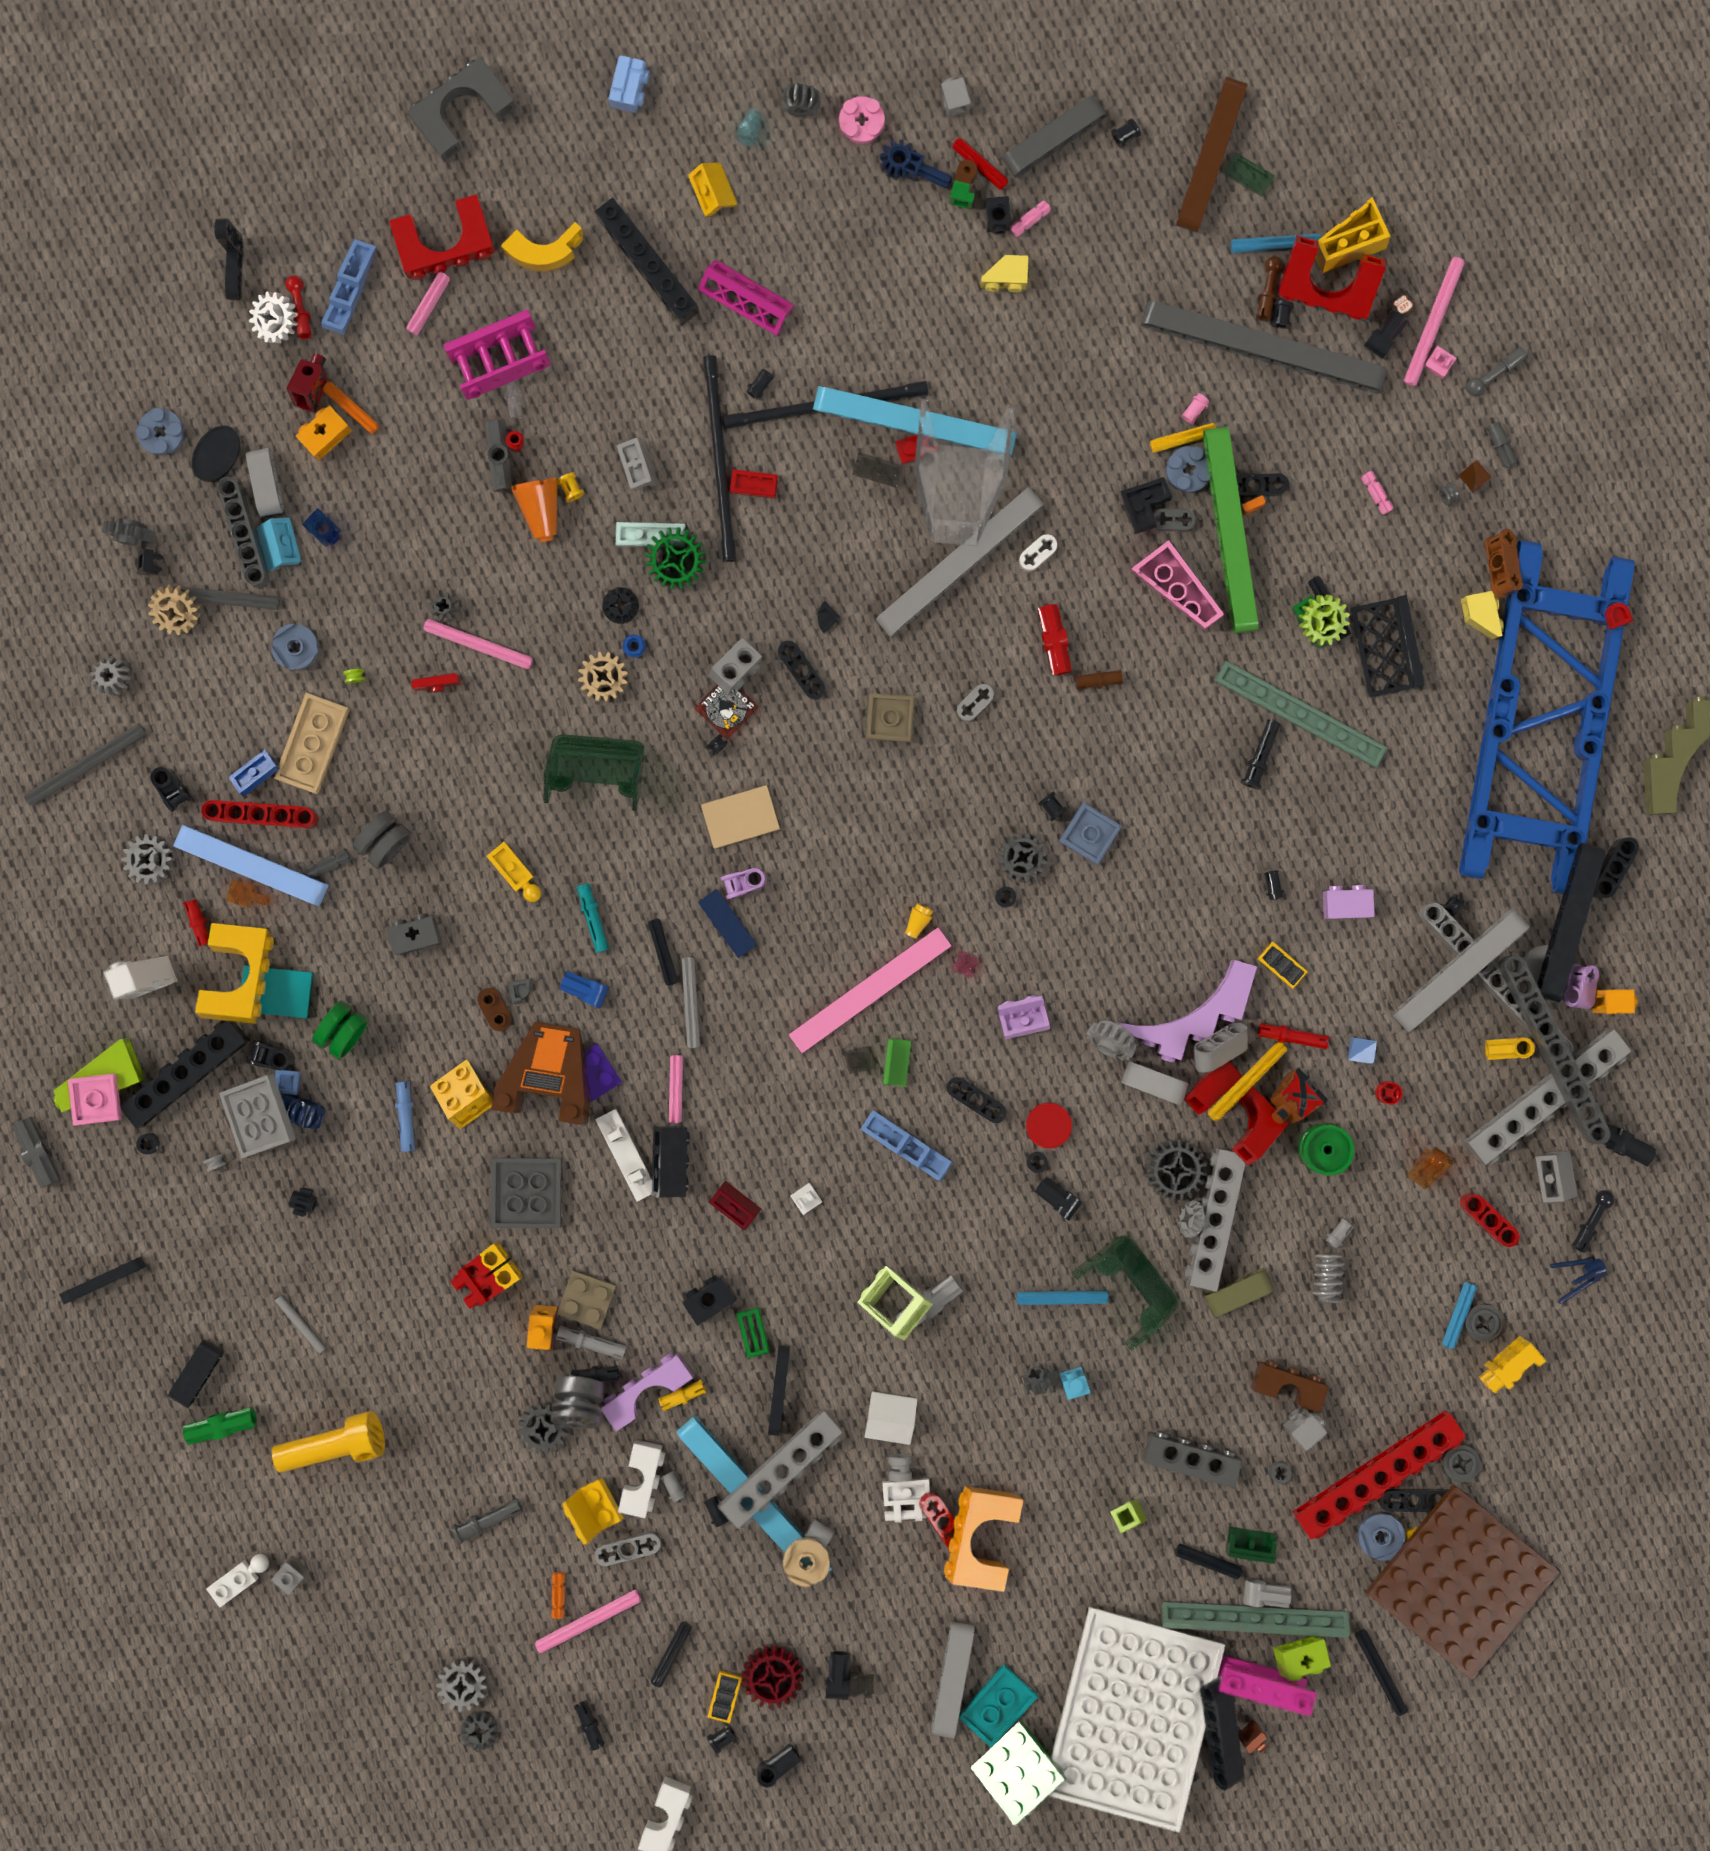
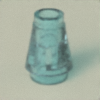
[736,109,761,146]

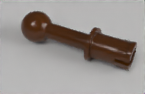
[1256,256,1283,321]

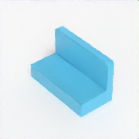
[257,518,302,571]

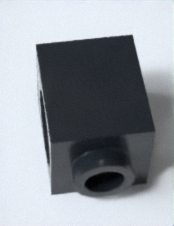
[985,196,1011,235]

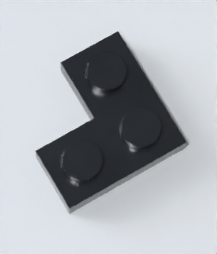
[1120,477,1172,534]

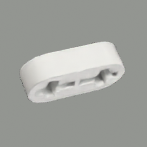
[1019,534,1057,572]

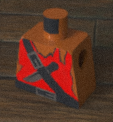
[1271,1067,1328,1124]

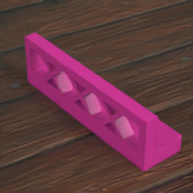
[698,259,794,335]

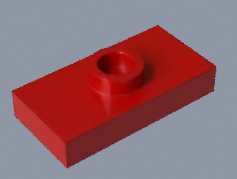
[730,469,778,499]
[411,673,461,693]

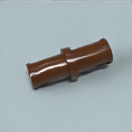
[1075,670,1123,690]

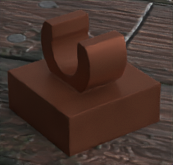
[1238,1720,1267,1754]

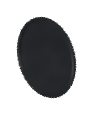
[192,425,240,482]

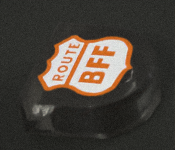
[1386,290,1415,318]

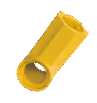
[1485,1037,1535,1060]

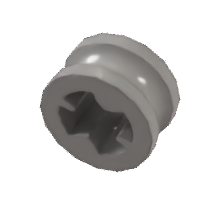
[203,1154,227,1172]

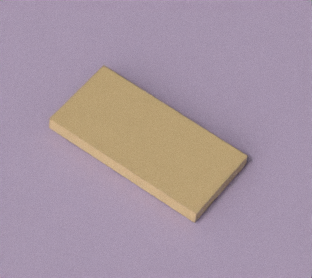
[274,693,350,794]

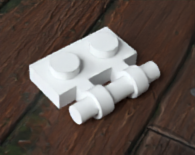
[882,1478,930,1523]

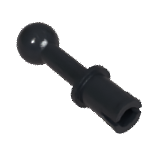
[1571,1190,1614,1253]

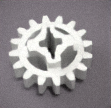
[249,292,298,343]

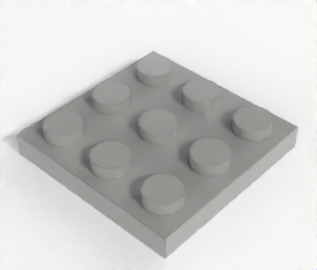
[219,1073,296,1159]

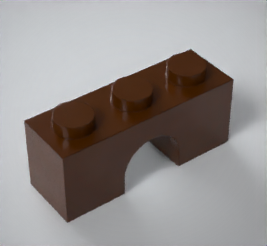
[1251,1360,1329,1413]

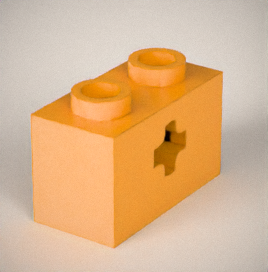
[296,405,352,461]
[1592,990,1638,1014]

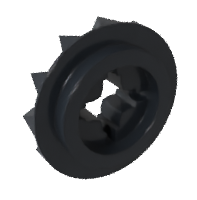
[602,587,639,624]

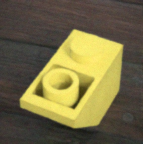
[980,255,1028,293]
[1461,591,1504,640]

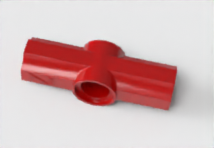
[1038,604,1072,676]

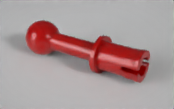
[285,275,312,340]

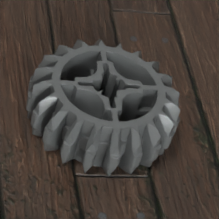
[1144,1139,1207,1201]

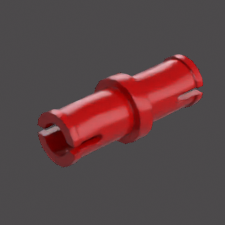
[183,899,209,947]

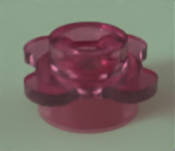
[952,951,979,978]

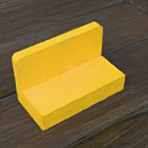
[688,163,737,217]

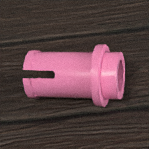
[1181,393,1209,425]

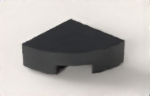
[818,601,840,634]

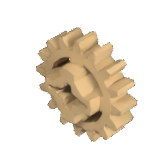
[148,584,200,635]
[578,652,628,702]

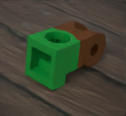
[949,160,977,210]

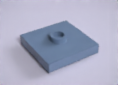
[1058,802,1122,866]

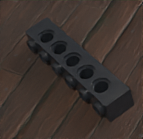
[595,197,699,326]
[120,1020,250,1129]

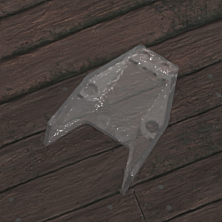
[914,395,1015,546]

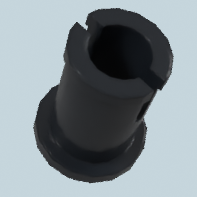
[746,369,773,400]
[1264,870,1285,900]
[703,1495,728,1527]

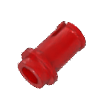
[506,431,524,452]

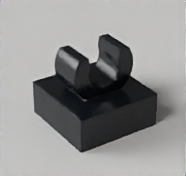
[137,548,163,575]

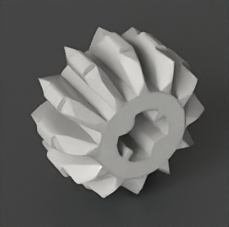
[89,656,131,696]

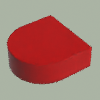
[1605,603,1634,630]

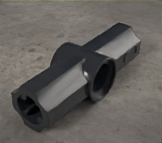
[1592,1123,1657,1167]

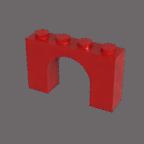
[389,194,496,280]
[1278,235,1386,320]
[1184,1061,1289,1166]

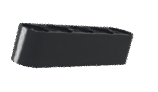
[1200,1676,1244,1791]

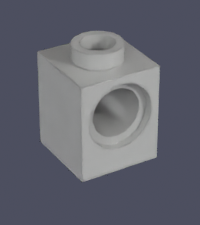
[940,77,971,117]
[271,1556,310,1595]

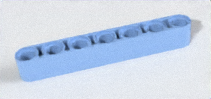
[173,825,329,906]

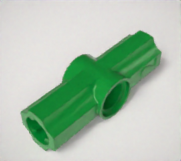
[183,1406,257,1445]

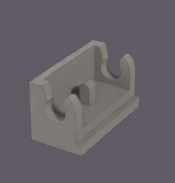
[616,437,659,491]

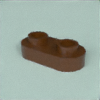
[477,988,512,1031]

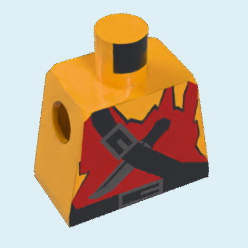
[527,1304,558,1351]

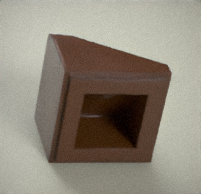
[1459,460,1491,493]

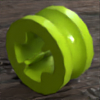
[343,669,366,684]

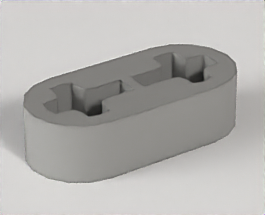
[957,684,994,722]

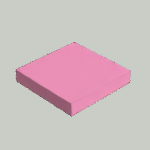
[68,1073,122,1126]

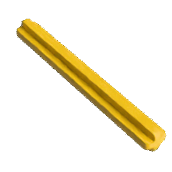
[1208,1043,1287,1121]

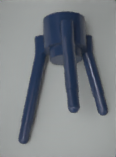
[1550,1257,1607,1304]

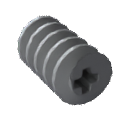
[1312,1253,1345,1302]

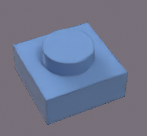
[275,1070,301,1095]

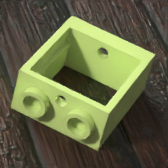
[858,1266,933,1340]

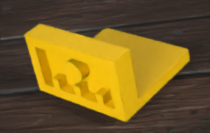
[430,1060,493,1130]
[562,1477,624,1545]

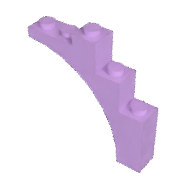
[1117,960,1257,1063]

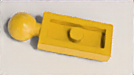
[487,842,542,902]

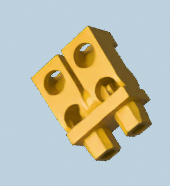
[1478,1336,1546,1393]

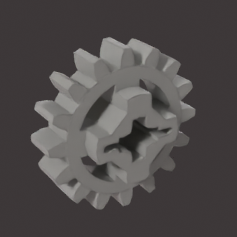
[121,834,174,885]
[436,1658,488,1712]

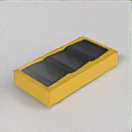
[1257,942,1308,989]
[707,1670,742,1724]

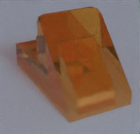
[1407,1146,1454,1189]

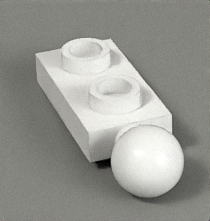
[206,1554,269,1607]

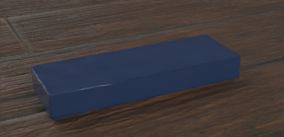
[698,889,757,958]

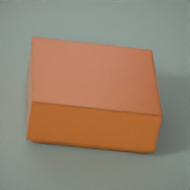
[1241,495,1266,517]

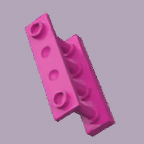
[443,309,551,400]
[1218,1654,1317,1716]

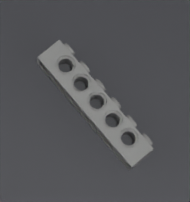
[1184,1148,1245,1292]
[717,1411,842,1529]

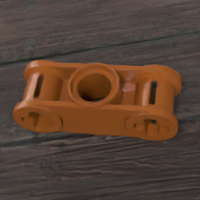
[1485,528,1523,598]

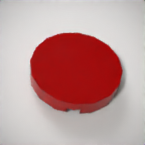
[1026,1103,1072,1148]

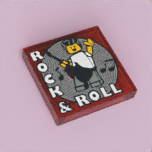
[694,675,759,741]

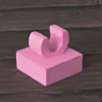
[1424,346,1456,379]

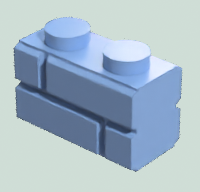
[608,55,650,113]

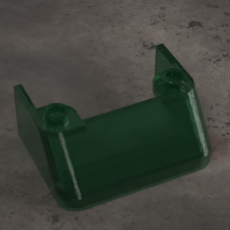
[544,735,644,811]
[1071,1235,1178,1351]

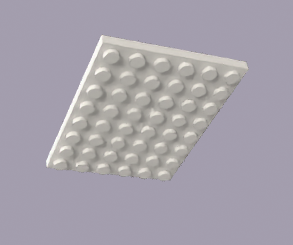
[1049,1606,1225,1832]

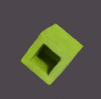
[1110,1499,1148,1533]

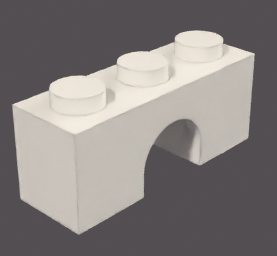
[618,1440,665,1518]
[638,1776,693,1851]

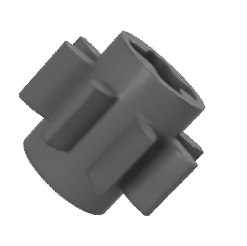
[430,592,459,622]
[1022,1365,1052,1396]

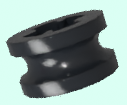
[706,734,729,756]
[995,887,1016,907]
[1443,893,1465,916]
[136,1133,160,1154]
[1026,1152,1048,1173]

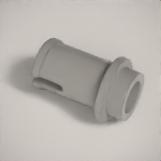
[1325,1219,1354,1249]
[660,1471,686,1502]

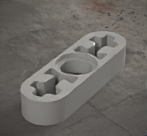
[595,1532,661,1566]

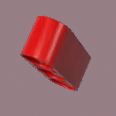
[1459,1193,1520,1247]

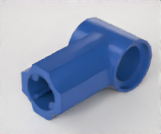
[560,971,609,1008]

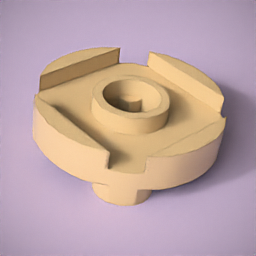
[783,1537,830,1587]

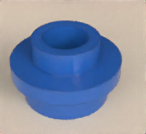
[623,634,646,658]

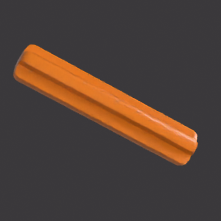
[323,381,380,434]

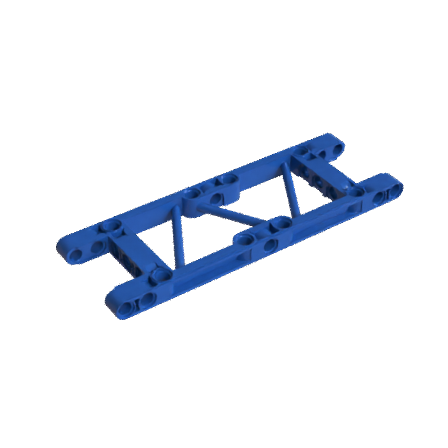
[1459,540,1635,894]

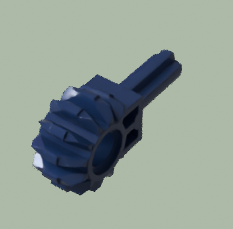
[879,139,952,189]
[281,1094,326,1129]

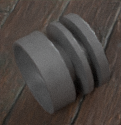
[551,1377,604,1429]

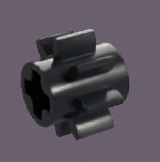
[289,1187,317,1217]

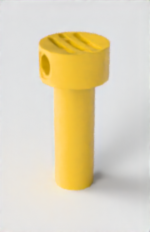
[272,1411,385,1473]

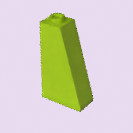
[53,1038,146,1112]

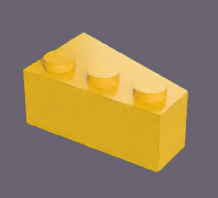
[1315,197,1390,273]

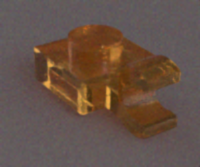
[226,879,271,908]

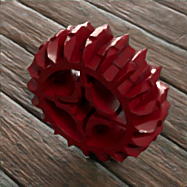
[741,1644,804,1709]

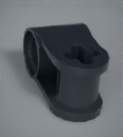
[150,767,192,812]
[247,1040,295,1070]

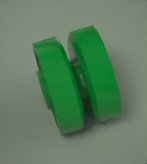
[312,1001,369,1061]
[1298,1123,1354,1176]

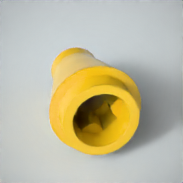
[905,903,933,939]

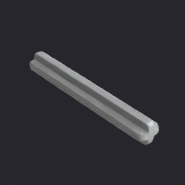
[682,957,700,1048]

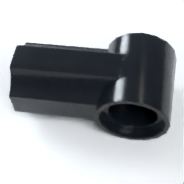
[1364,310,1408,359]
[1034,1176,1083,1221]
[825,1651,850,1700]
[757,1743,802,1788]

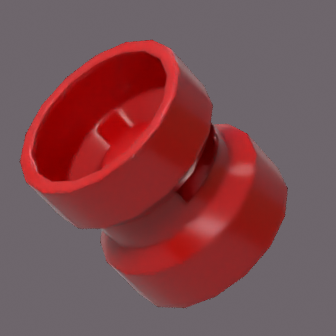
[1375,1081,1403,1105]

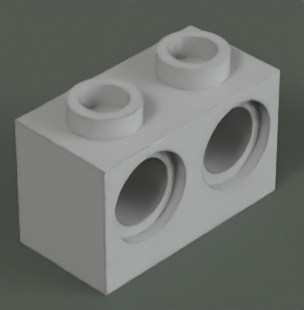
[708,638,762,695]

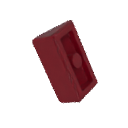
[708,1181,761,1231]

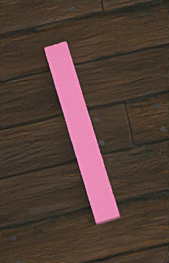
[789,928,951,1053]

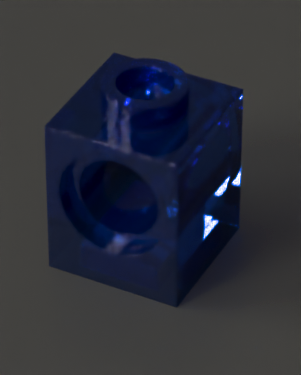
[302,508,342,547]

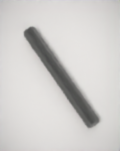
[167,586,280,610]

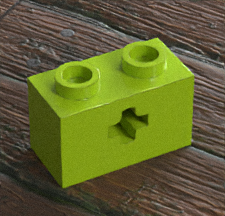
[1273,1636,1331,1681]

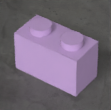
[1323,885,1374,919]

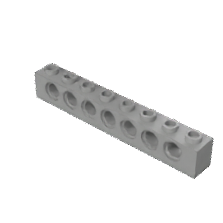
[1463,1029,1631,1165]

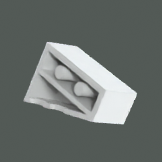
[104,956,178,998]

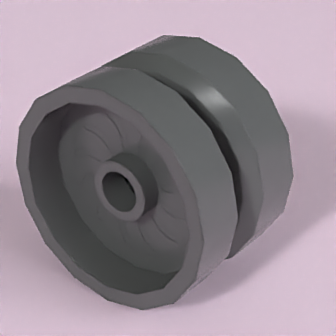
[353,810,412,870]

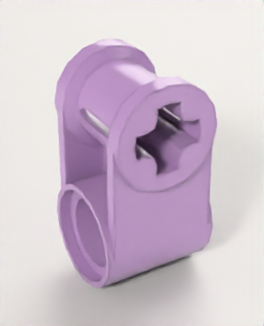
[720,868,767,900]
[1564,964,1599,1009]

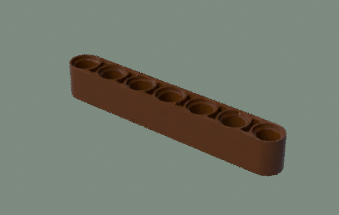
[1176,76,1248,233]

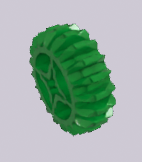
[644,527,706,590]

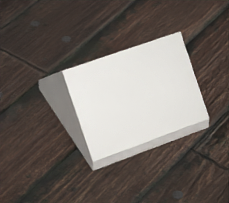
[864,1391,917,1445]

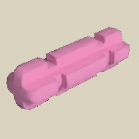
[1010,201,1051,237]
[1361,471,1394,514]

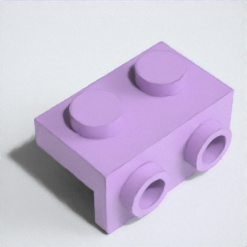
[998,995,1050,1040]

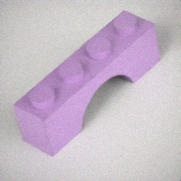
[601,1352,694,1432]

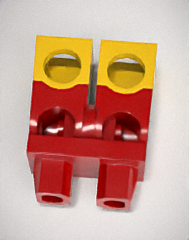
[450,1241,523,1309]

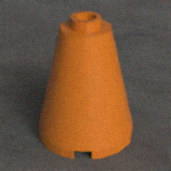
[511,477,557,542]

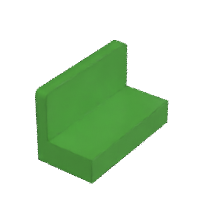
[883,1038,911,1087]

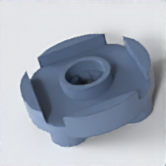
[136,408,184,456]
[1166,446,1209,493]
[271,624,319,671]
[1357,1512,1405,1561]

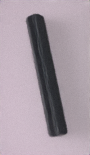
[1355,1629,1408,1716]

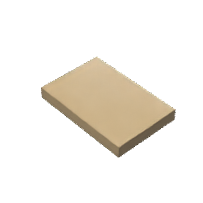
[701,785,780,849]

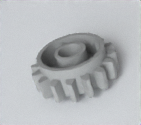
[1086,1020,1137,1061]

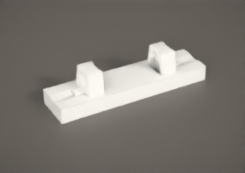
[595,1109,652,1202]

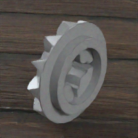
[1178,1200,1205,1238]

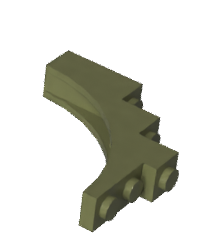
[1643,696,1710,815]

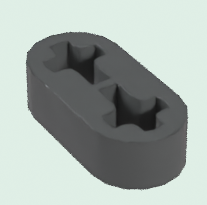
[1153,509,1196,532]

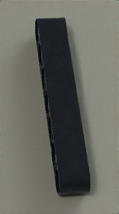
[1537,843,1605,1003]

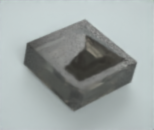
[844,1046,872,1074]

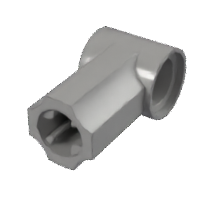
[1243,1578,1291,1608]

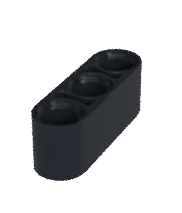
[1593,837,1639,899]
[168,1339,225,1409]

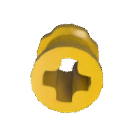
[557,472,585,503]

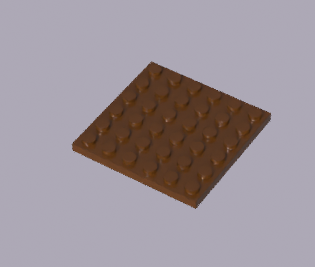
[1365,1484,1559,1680]

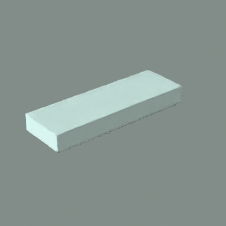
[616,522,685,548]

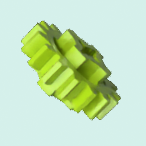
[1299,594,1350,645]

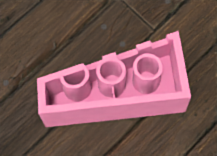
[1131,540,1224,631]

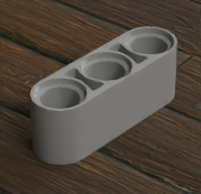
[246,448,284,517]
[1194,1023,1248,1072]
[1121,1061,1189,1106]

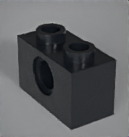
[682,1275,737,1326]

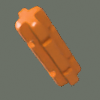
[551,1572,565,1619]

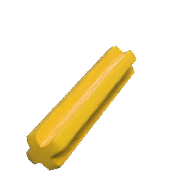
[1150,423,1216,453]

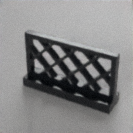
[1351,595,1425,698]

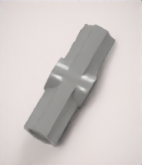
[895,1275,963,1327]

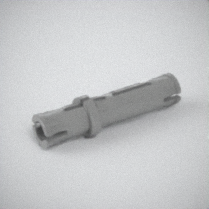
[556,1325,626,1360]

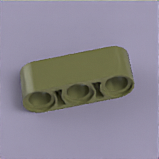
[1204,1268,1274,1317]

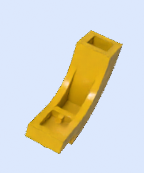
[501,222,584,271]

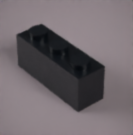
[652,1126,690,1198]

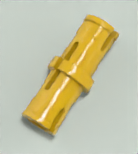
[658,1379,707,1412]

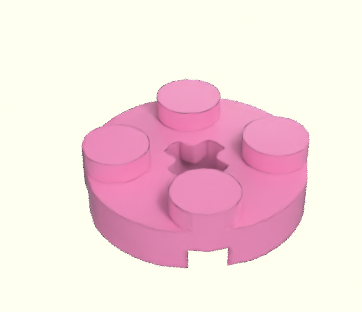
[839,96,885,144]

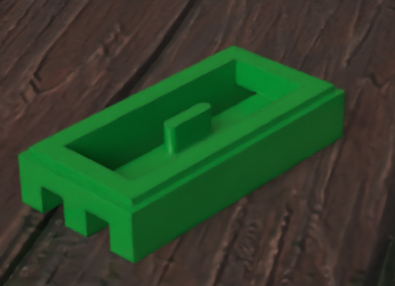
[736,1307,770,1358]

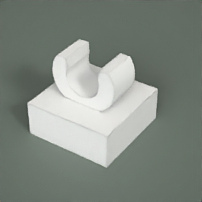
[790,1182,822,1215]

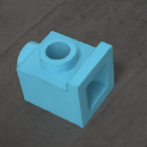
[1059,1367,1090,1400]

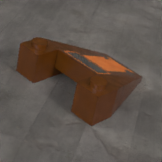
[491,1022,591,1125]

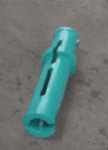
[576,883,610,953]

